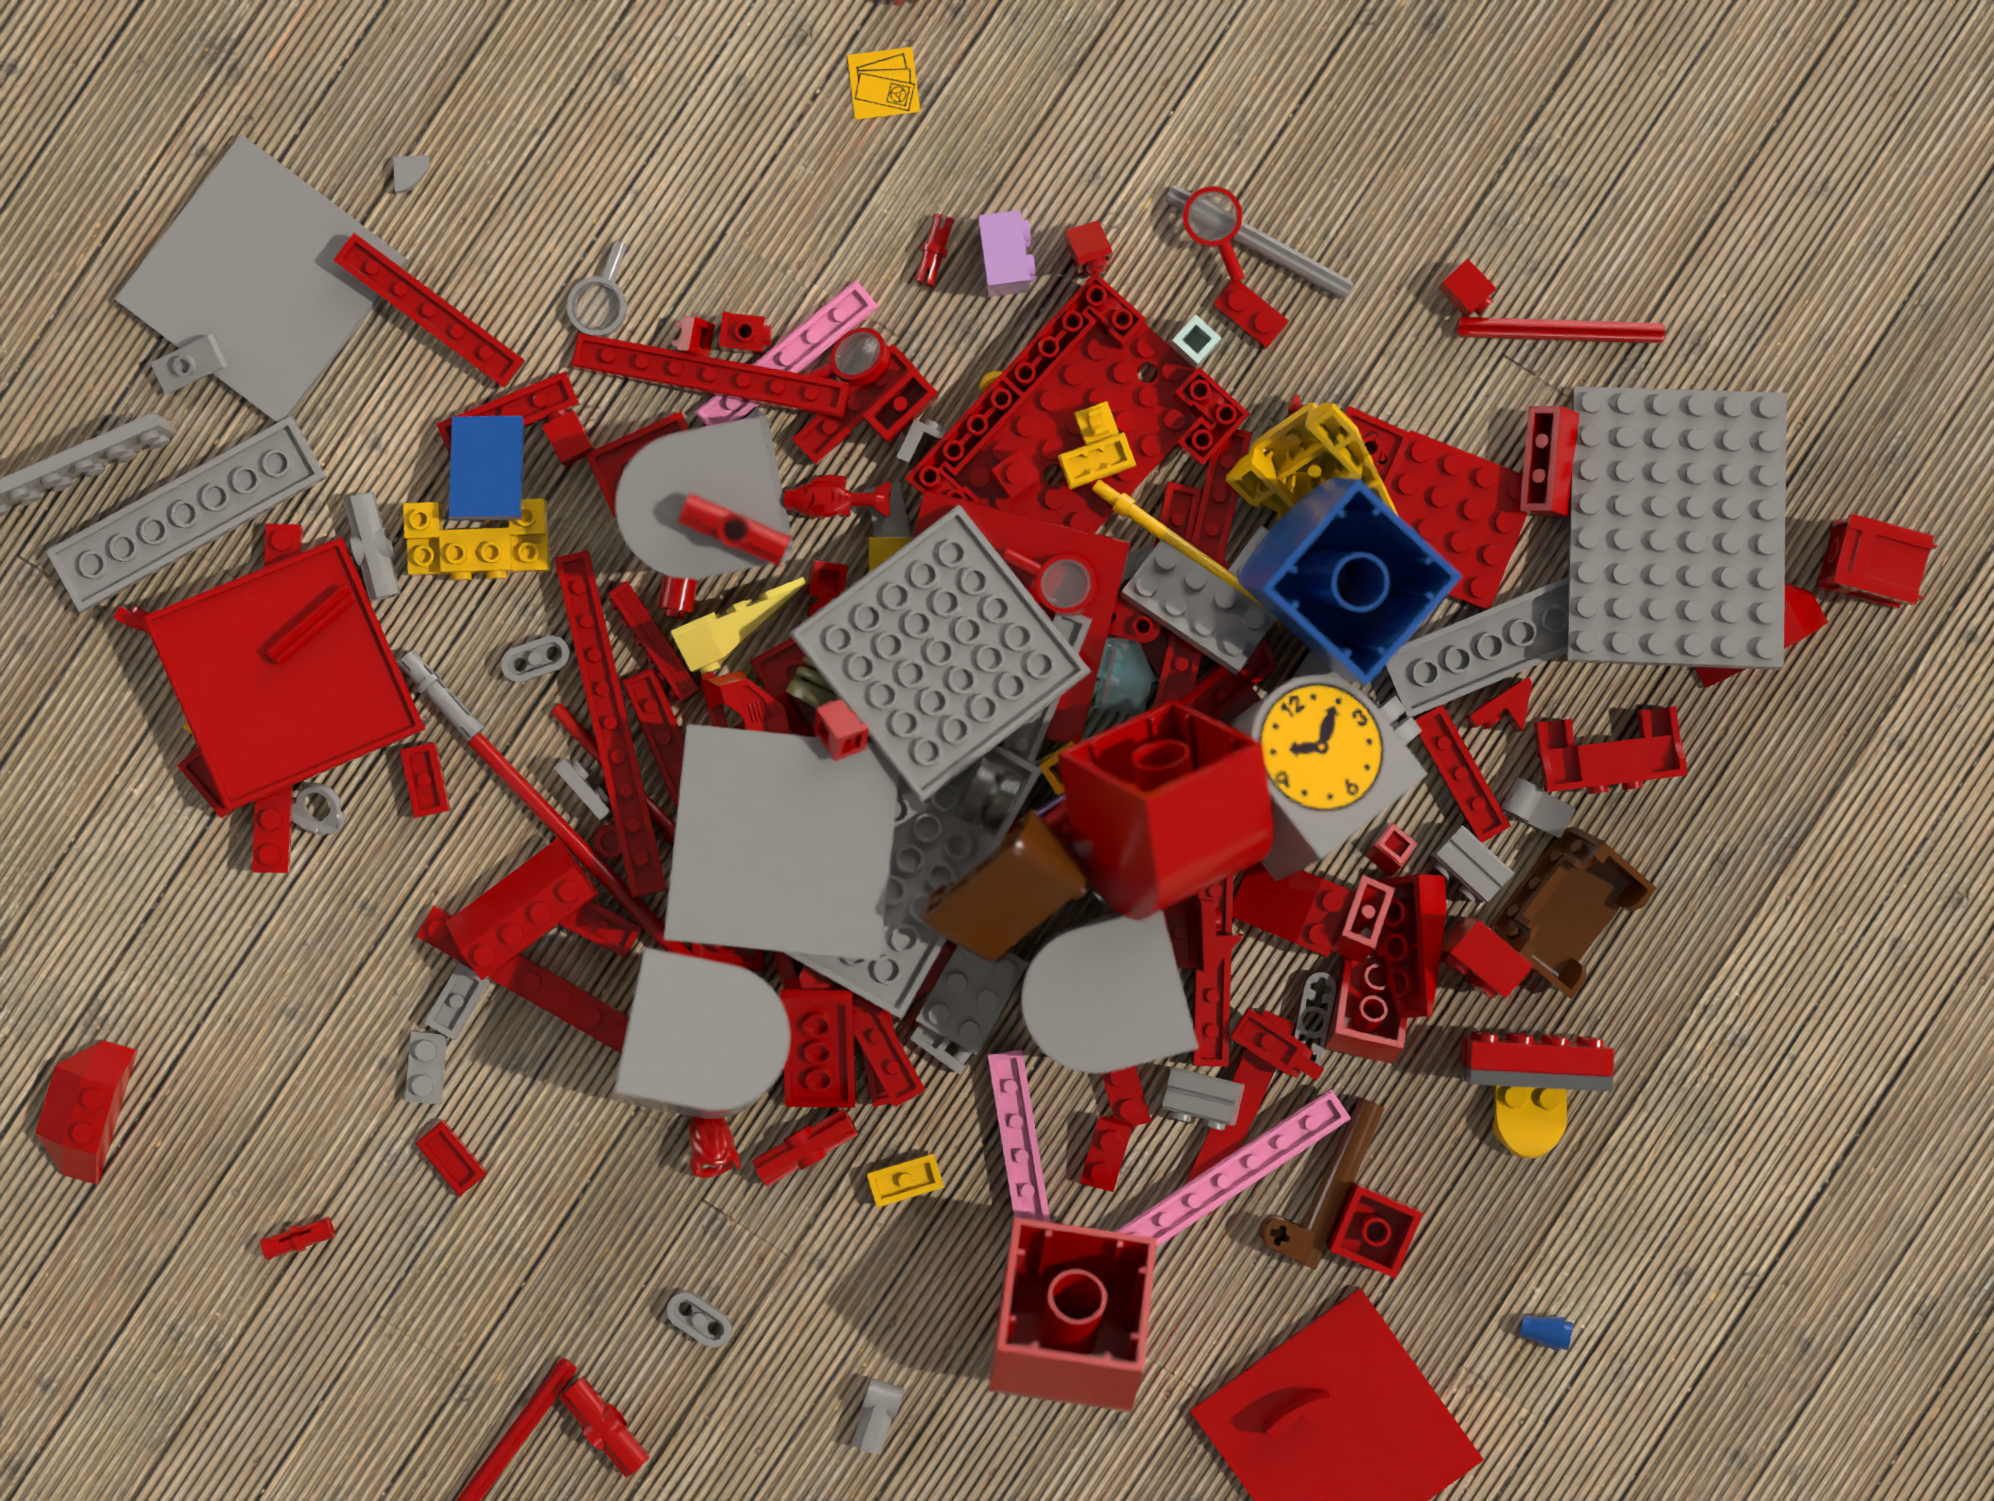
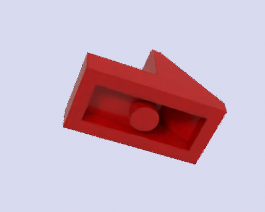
[1465,677,1532,732]
[1195,899,1244,972]

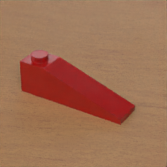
[1375,874,1447,1019]

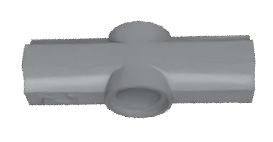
[343,492,401,601]

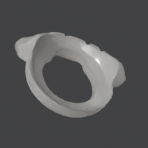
[292,783,347,835]

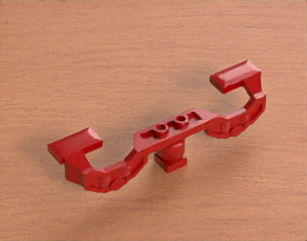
[700,670,834,990]

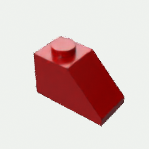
[1331,875,1395,964]

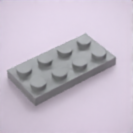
[1120,539,1277,676]

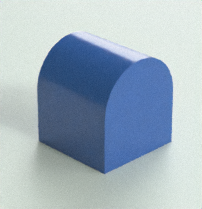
[1238,478,1463,686]

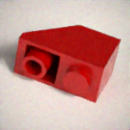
[1064,220,1113,279]

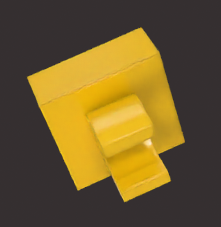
[1073,401,1119,446]

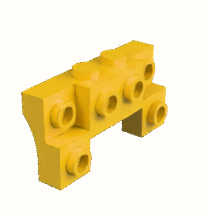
[403,498,551,581]

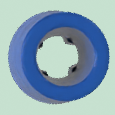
[1520,1316,1573,1352]

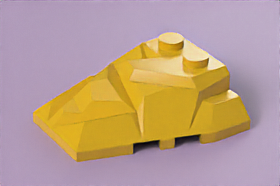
[1226,403,1398,520]

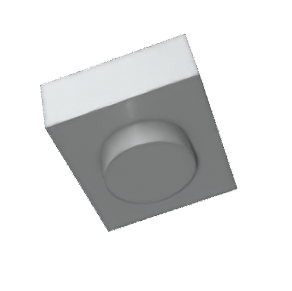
[894,418,945,467]

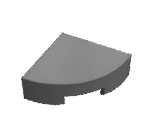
[393,155,430,194]

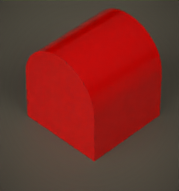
[1058,700,1274,920]
[988,1217,1157,1412]

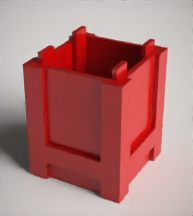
[1815,513,1937,609]

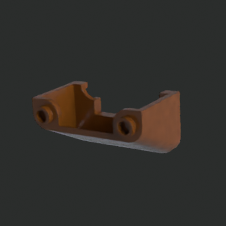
[921,809,1092,963]
[1489,826,1657,999]

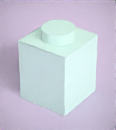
[1170,315,1221,369]

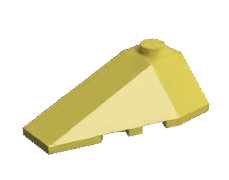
[671,577,807,675]

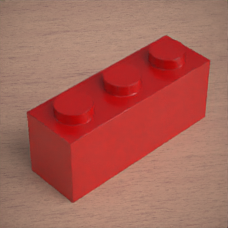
[1520,406,1579,517]

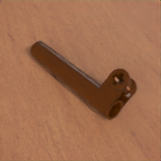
[1259,1096,1385,1270]

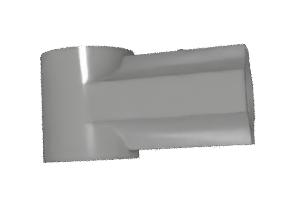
[852,1378,905,1455]

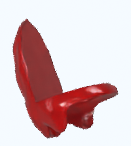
[689,1117,741,1178]

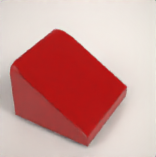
[1365,822,1418,876]

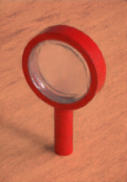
[1183,186,1245,284]
[805,328,890,386]
[1002,548,1097,617]

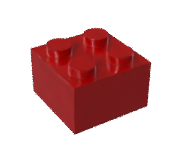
[1327,1181,1423,1279]

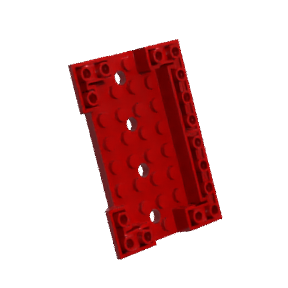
[905,272,1250,533]

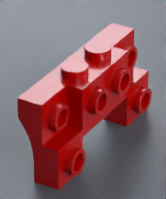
[1533,706,1688,794]

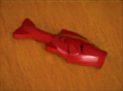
[784,475,892,520]

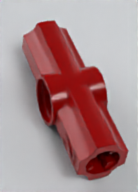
[678,493,792,566]
[752,1108,859,1187]
[559,1376,650,1478]

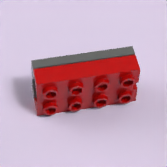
[1459,1031,1615,1092]

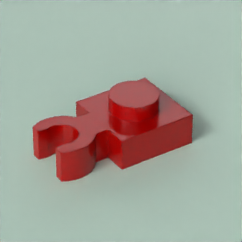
[806,559,848,618]

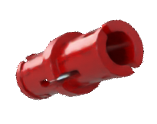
[914,213,955,287]
[260,1216,336,1260]

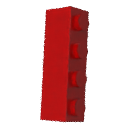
[446,838,601,981]

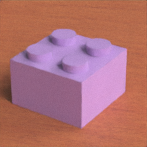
[978,210,1036,298]

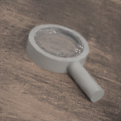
[567,240,628,337]

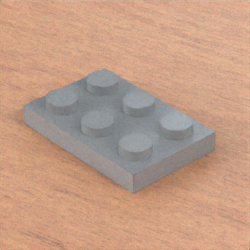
[915,945,1029,1055]

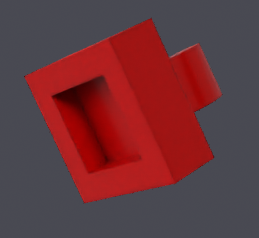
[671,315,715,357]

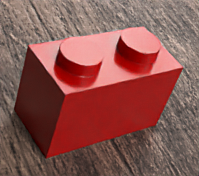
[863,367,939,446]

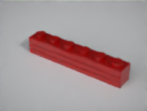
[609,581,701,702]

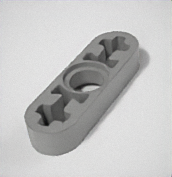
[1292,971,1336,1072]

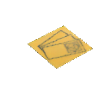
[847,47,920,120]

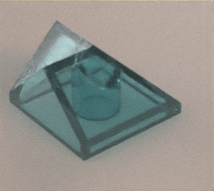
[1094,637,1160,715]

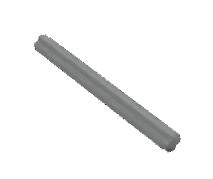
[1165,185,1353,299]

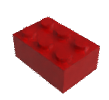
[1440,916,1534,999]

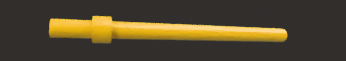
[1091,479,1266,609]

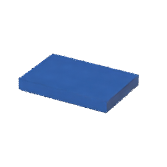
[449,416,524,521]

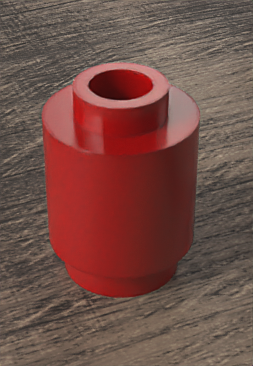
[658,575,698,619]

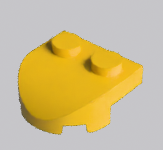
[1492,1086,1567,1159]

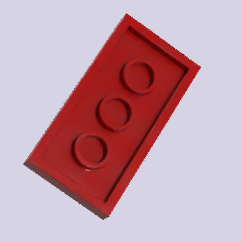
[780,989,856,1108]

